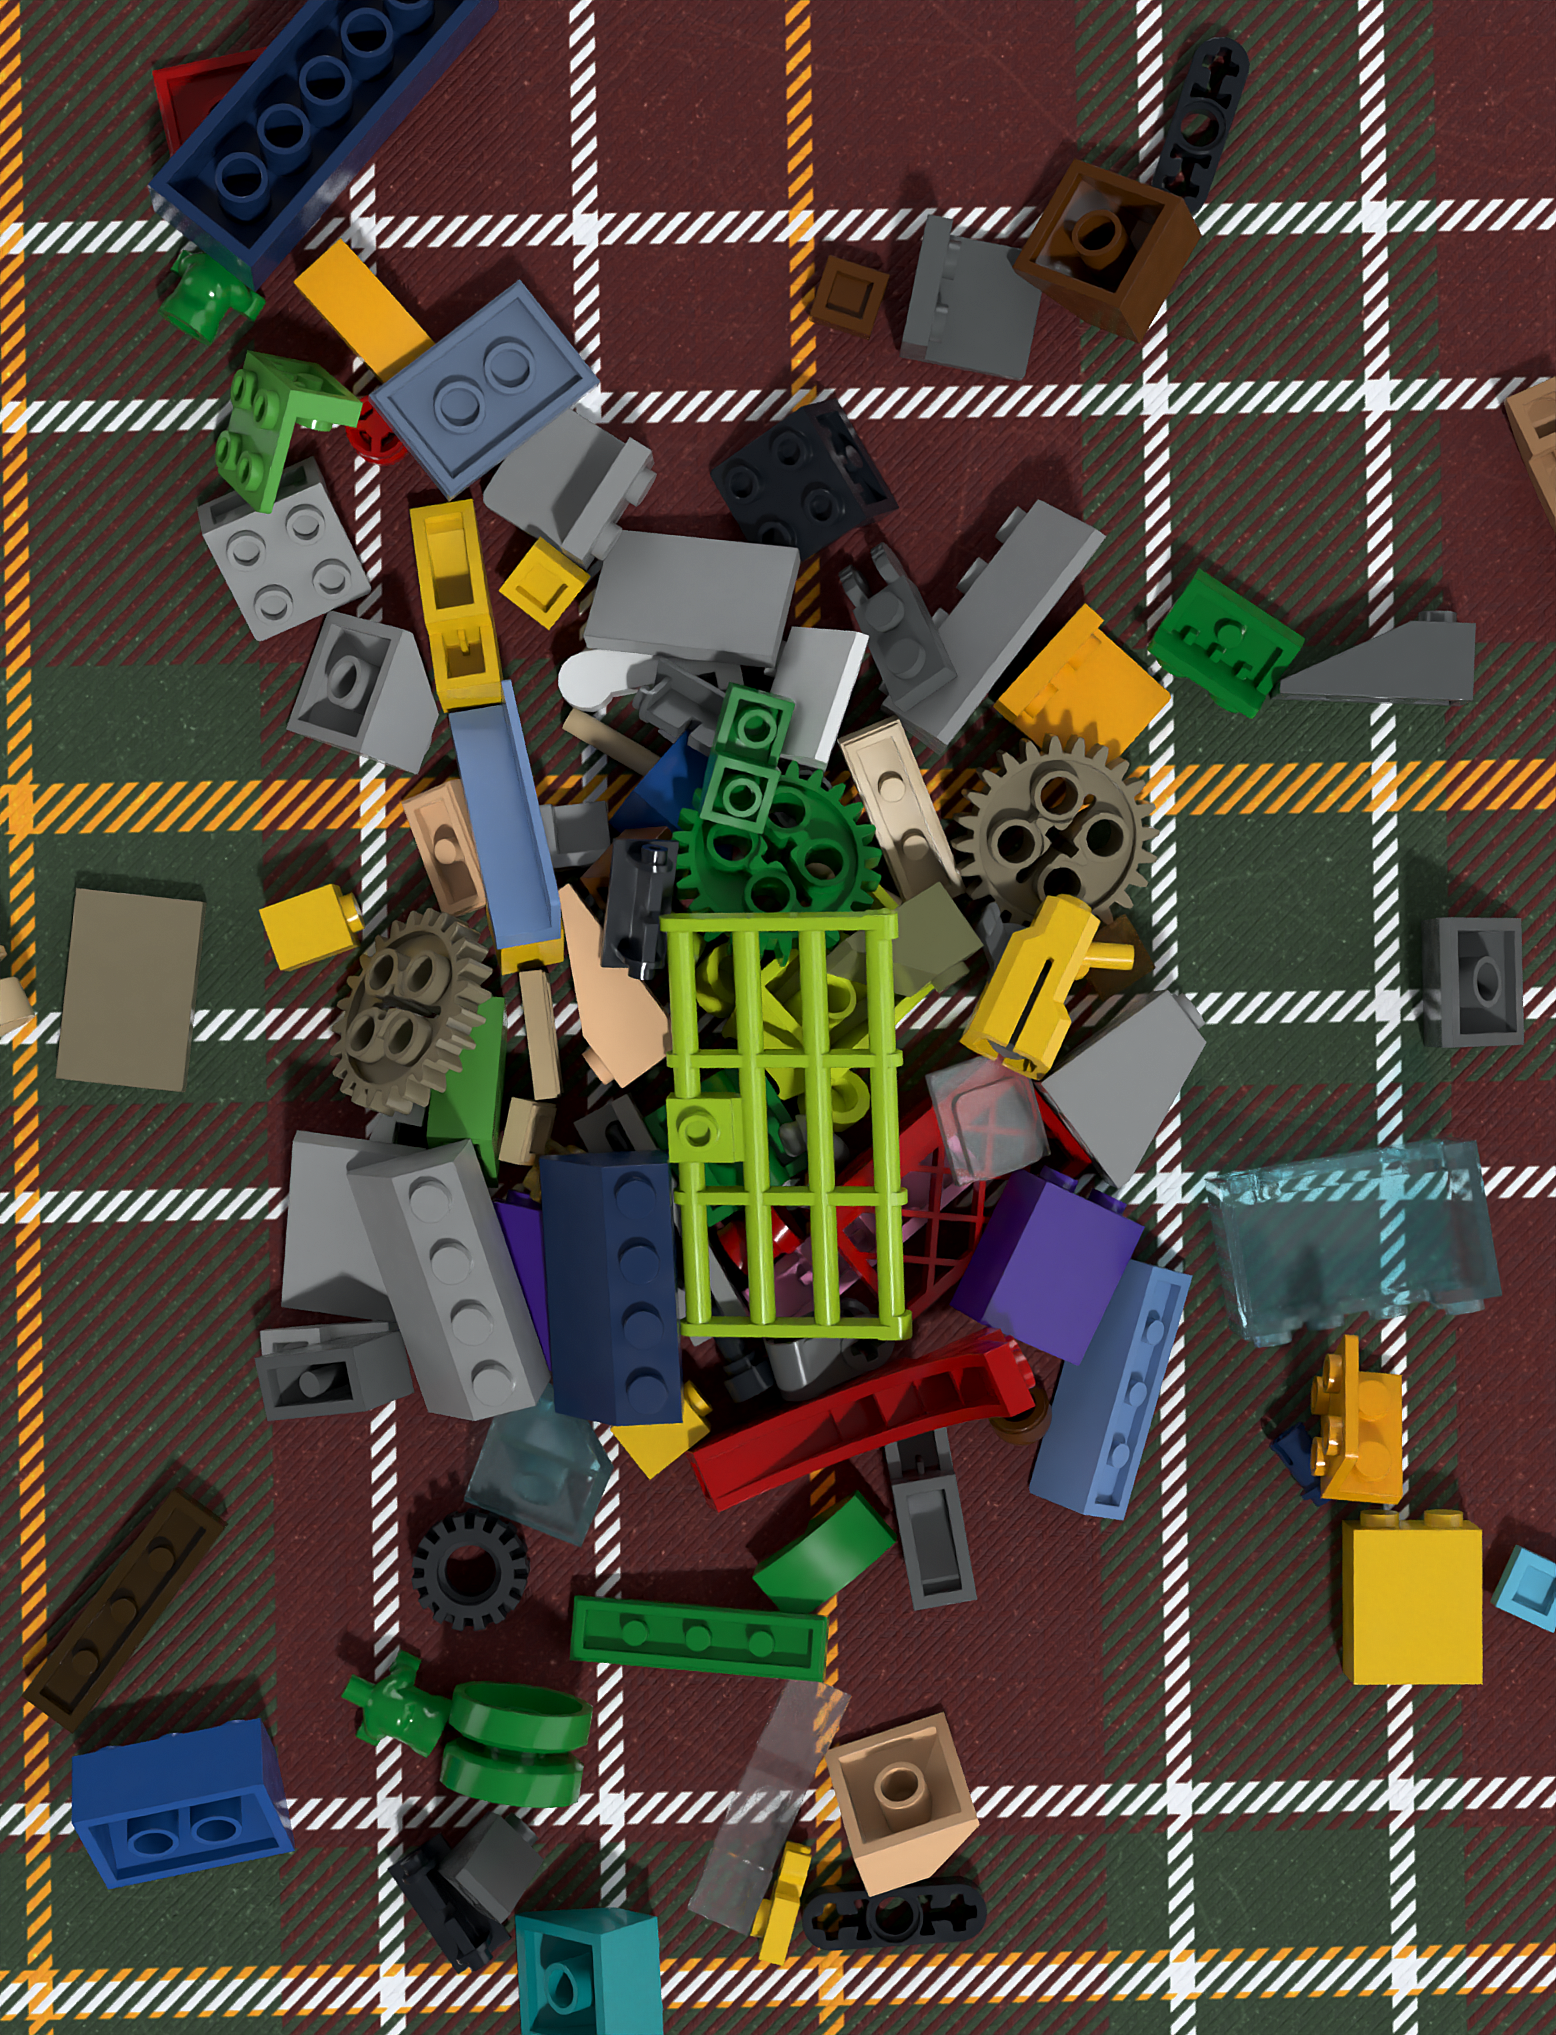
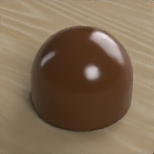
[988,1382,1052,1446]

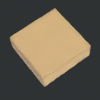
[498,1097,557,1166]

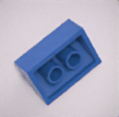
[72,1718,295,1890]

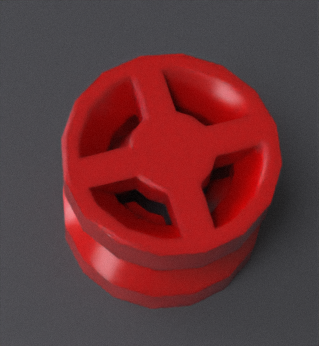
[345,395,409,466]

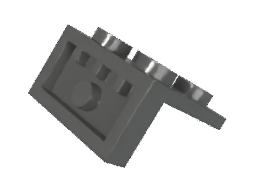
[899,214,1042,381]

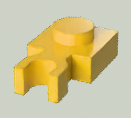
[750,1841,812,1966]

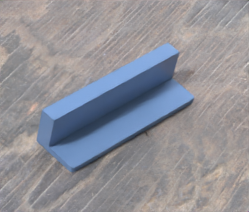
[448,679,561,950]
[1029,1259,1192,1520]

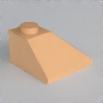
[823,1712,980,1897]

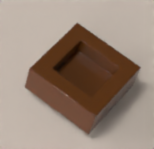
[809,255,890,340]

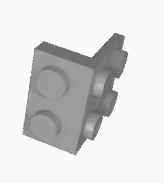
[483,408,657,571]

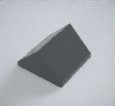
[1421,917,1524,1048]

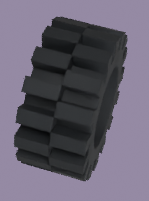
[411,1508,530,1631]

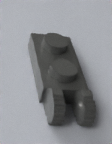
[838,542,958,713]

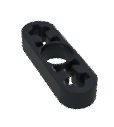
[1150,37,1250,217]
[802,1876,987,1951]

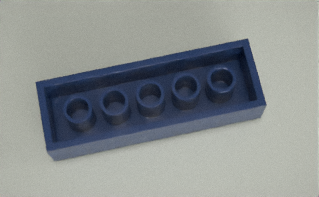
[148,0,499,292]

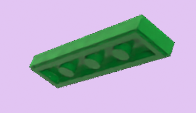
[570,1594,830,1682]

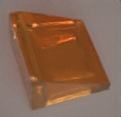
[1085,914,1156,1002]

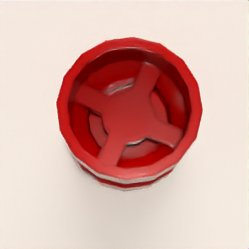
[717,1205,806,1276]

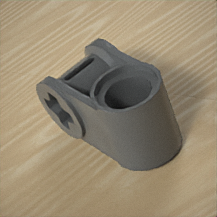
[762,1297,895,1402]

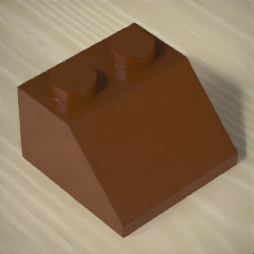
[1012,158,1202,344]

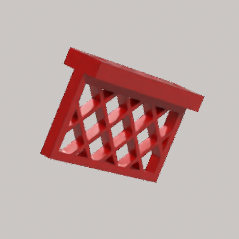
[798,1053,1092,1321]

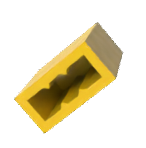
[1342,1509,1483,1685]

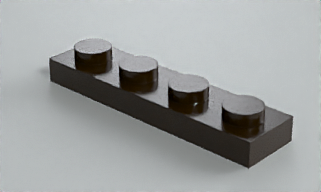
[21,1486,228,1734]

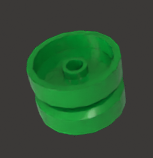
[440,1681,593,1808]

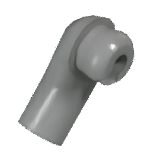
[778,1114,851,1173]

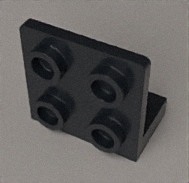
[710,398,900,565]

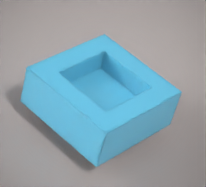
[1490,1545,1556,1633]

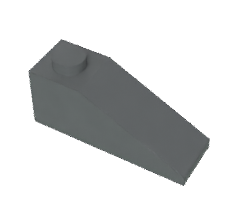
[1270,611,1476,706]

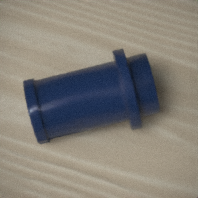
[1269,1422,1331,1507]

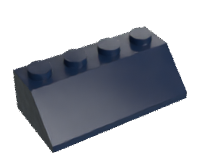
[539,1149,685,1426]

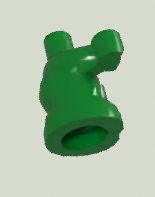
[157,250,266,346]
[341,1649,452,1758]

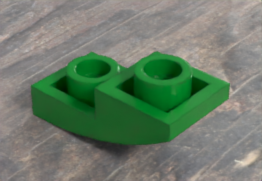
[698,682,796,834]
[752,1490,897,1614]

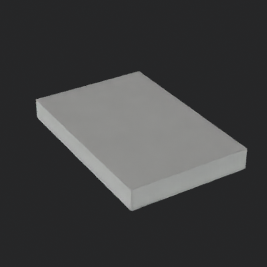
[583,530,801,669]
[281,1130,426,1323]

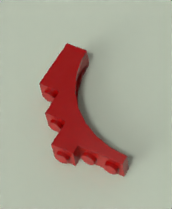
[685,1327,1036,1513]

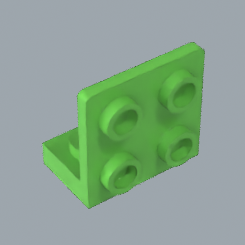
[215,350,363,514]

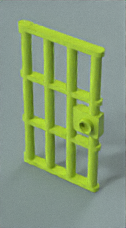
[659,908,912,1341]

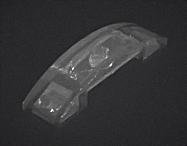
[687,1679,851,1936]

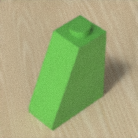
[426,994,508,1188]

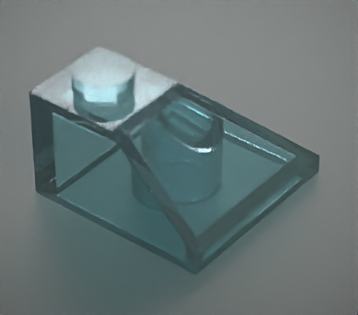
[463,1383,614,1548]

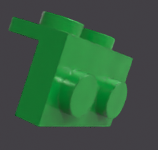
[1147,568,1305,719]

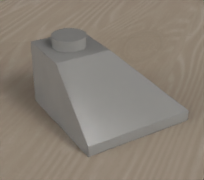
[286,610,439,775]

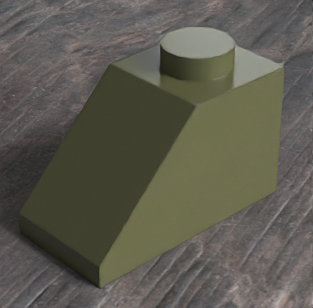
[826,881,984,997]

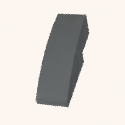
[884,1427,977,1611]

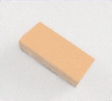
[401,779,486,917]

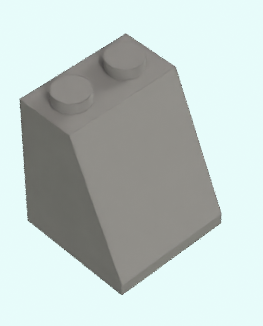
[1031,990,1207,1189]

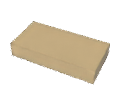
[519,970,564,1100]

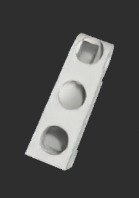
[558,649,744,712]

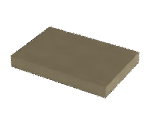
[55,888,207,1092]

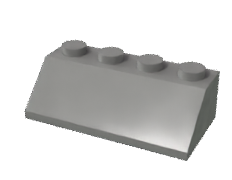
[879,499,1106,756]
[346,1138,551,1421]

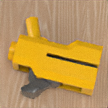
[959,894,1134,1081]

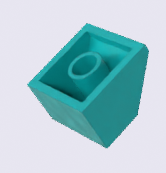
[515,1907,663,2035]

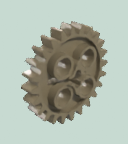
[950,733,1160,927]
[330,908,492,1117]

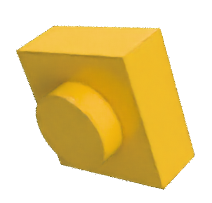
[498,536,591,630]

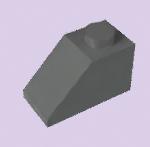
[254,1330,414,1421]
[435,1811,544,1924]

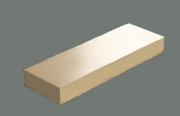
[837,715,966,904]

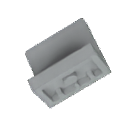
[197,456,371,641]

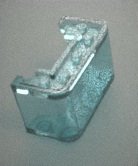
[1204,1137,1502,1347]

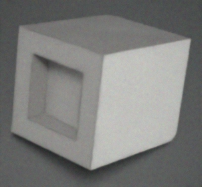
[539,800,611,872]

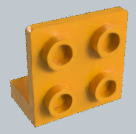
[993,603,1171,765]
[1310,1334,1403,1505]

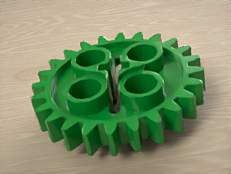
[671,760,882,967]

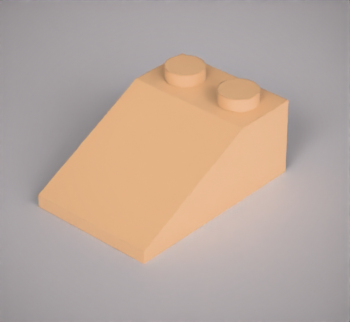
[558,883,672,1089]

